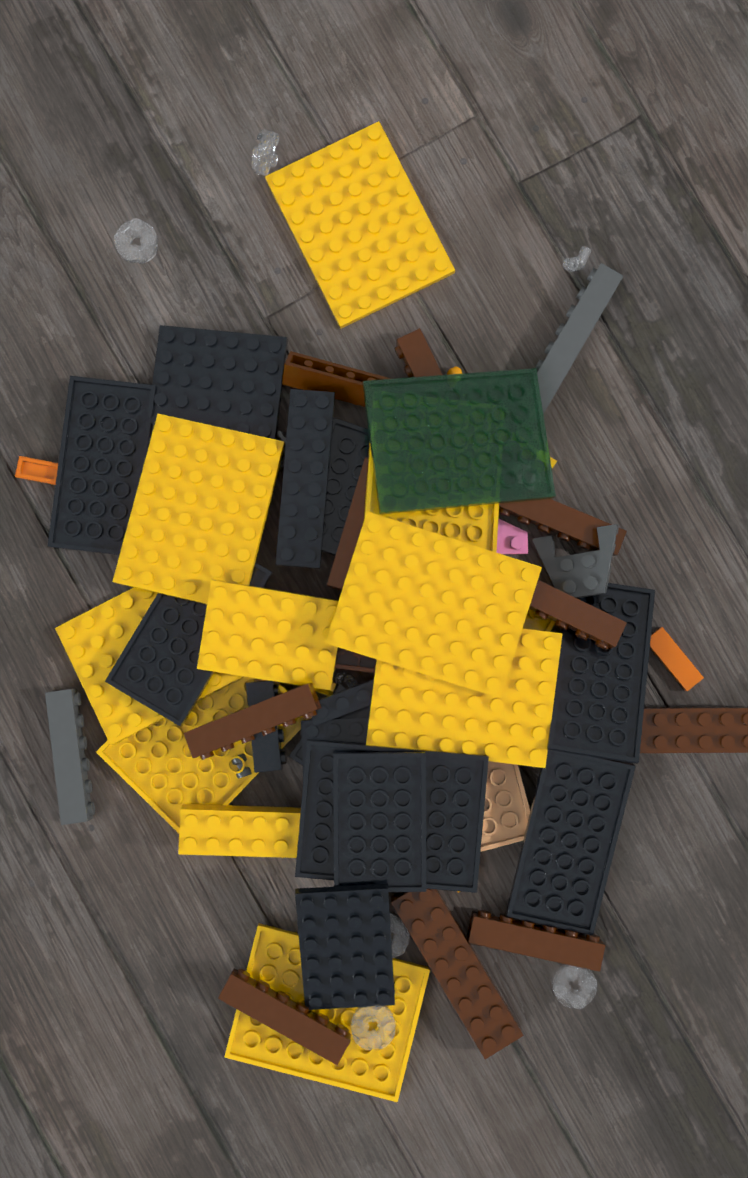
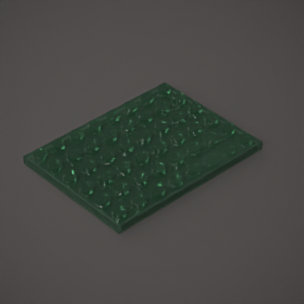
[362,368,556,515]

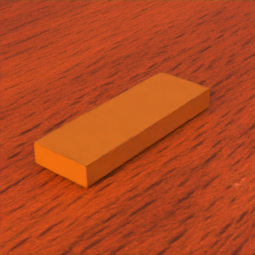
[650,627,704,691]

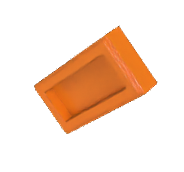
[15,456,58,485]

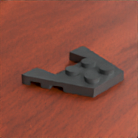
[533,524,619,598]

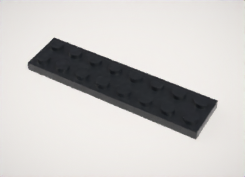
[276,389,335,569]

